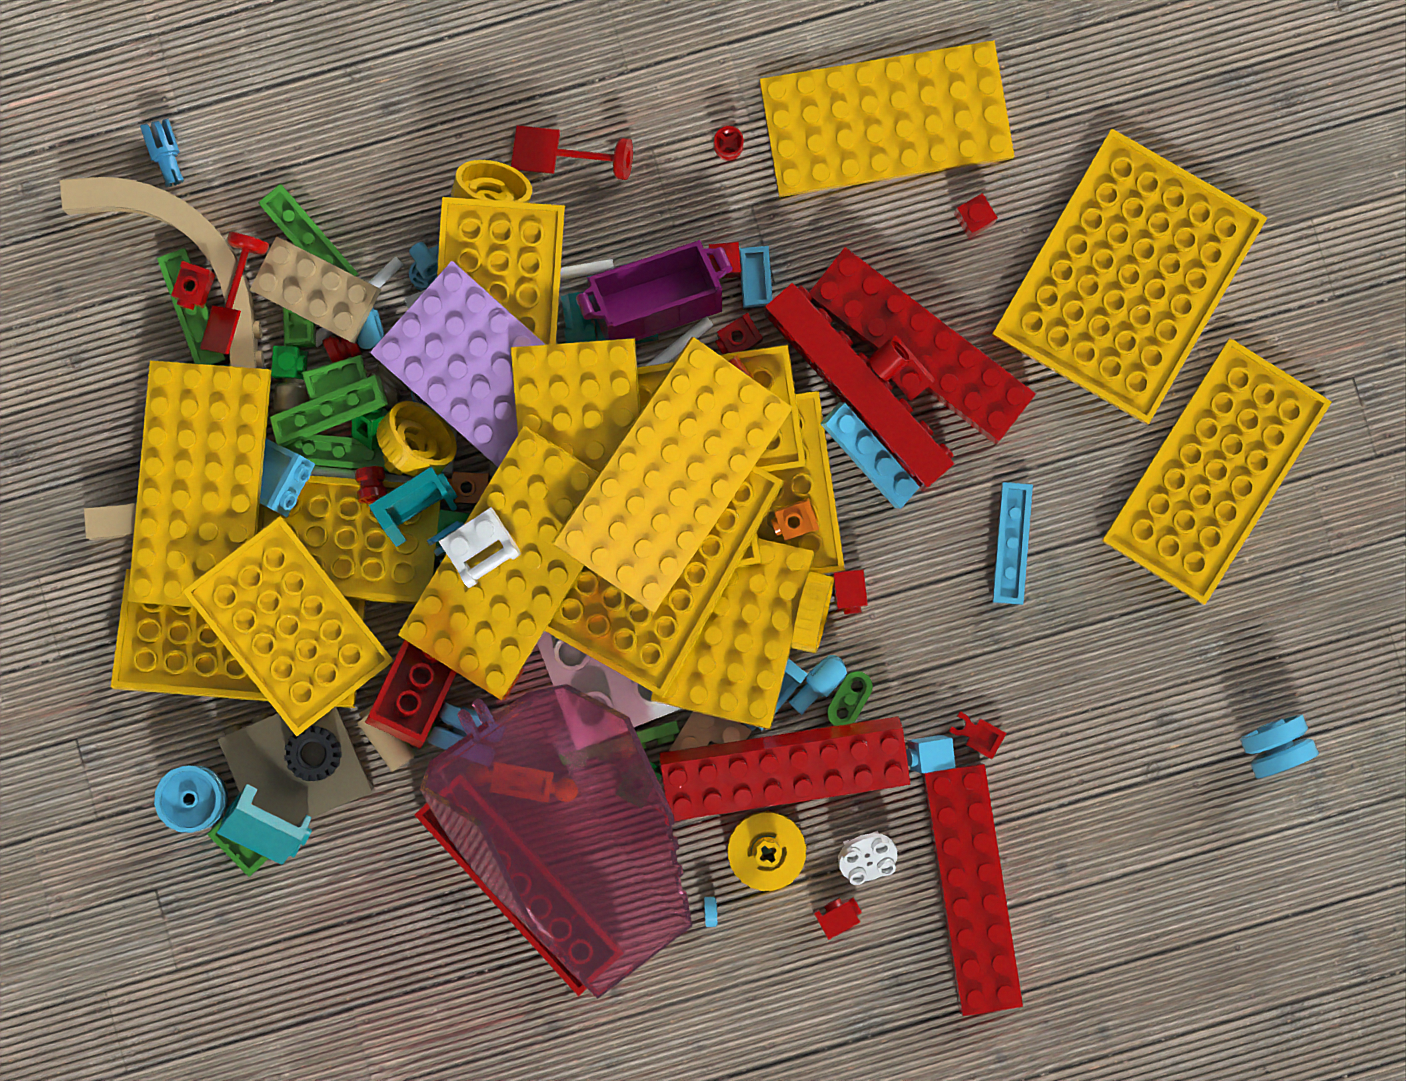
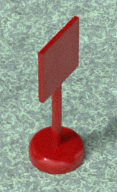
[511,125,633,180]
[200,232,269,354]

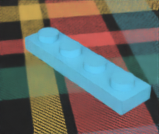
[820,402,920,509]
[992,482,1033,605]

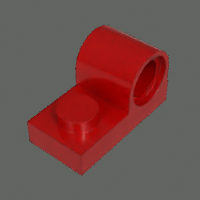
[869,334,935,401]

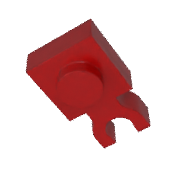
[948,711,1007,760]

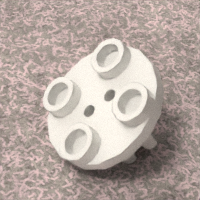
[838,831,897,885]

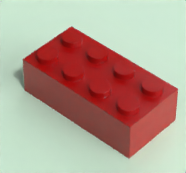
[365,639,457,748]

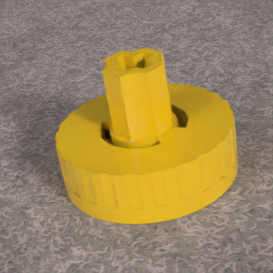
[451,160,532,203]
[377,401,457,477]
[792,572,834,654]
[727,811,806,891]

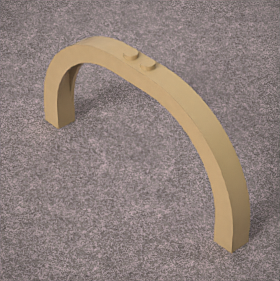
[60,177,264,540]

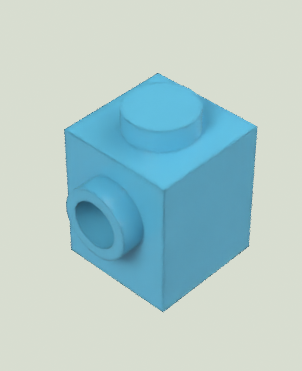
[906,735,956,773]

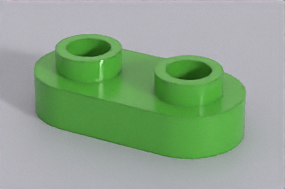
[827,671,873,726]

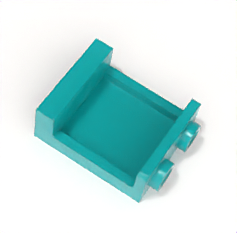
[369,467,458,547]
[217,784,312,865]

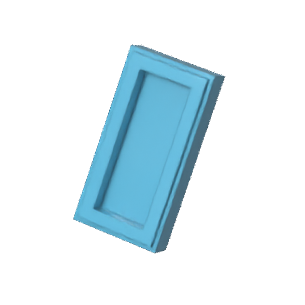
[739,246,773,309]

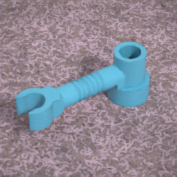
[409,242,439,279]

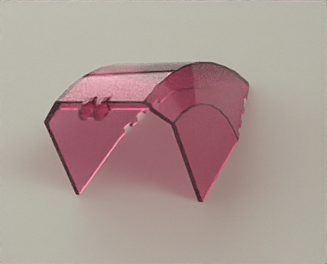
[420,684,692,999]

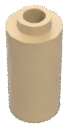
[357,705,417,772]

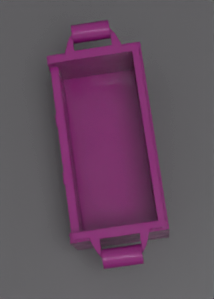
[576,240,732,341]

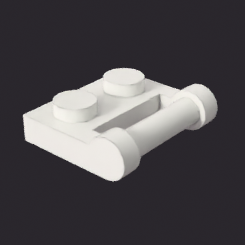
[439,507,521,588]

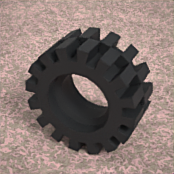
[284,726,342,781]

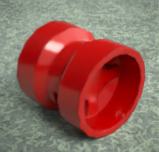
[714,126,744,161]
[322,336,363,363]
[355,466,388,504]

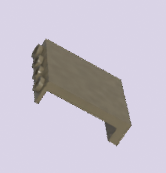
[218,707,375,825]

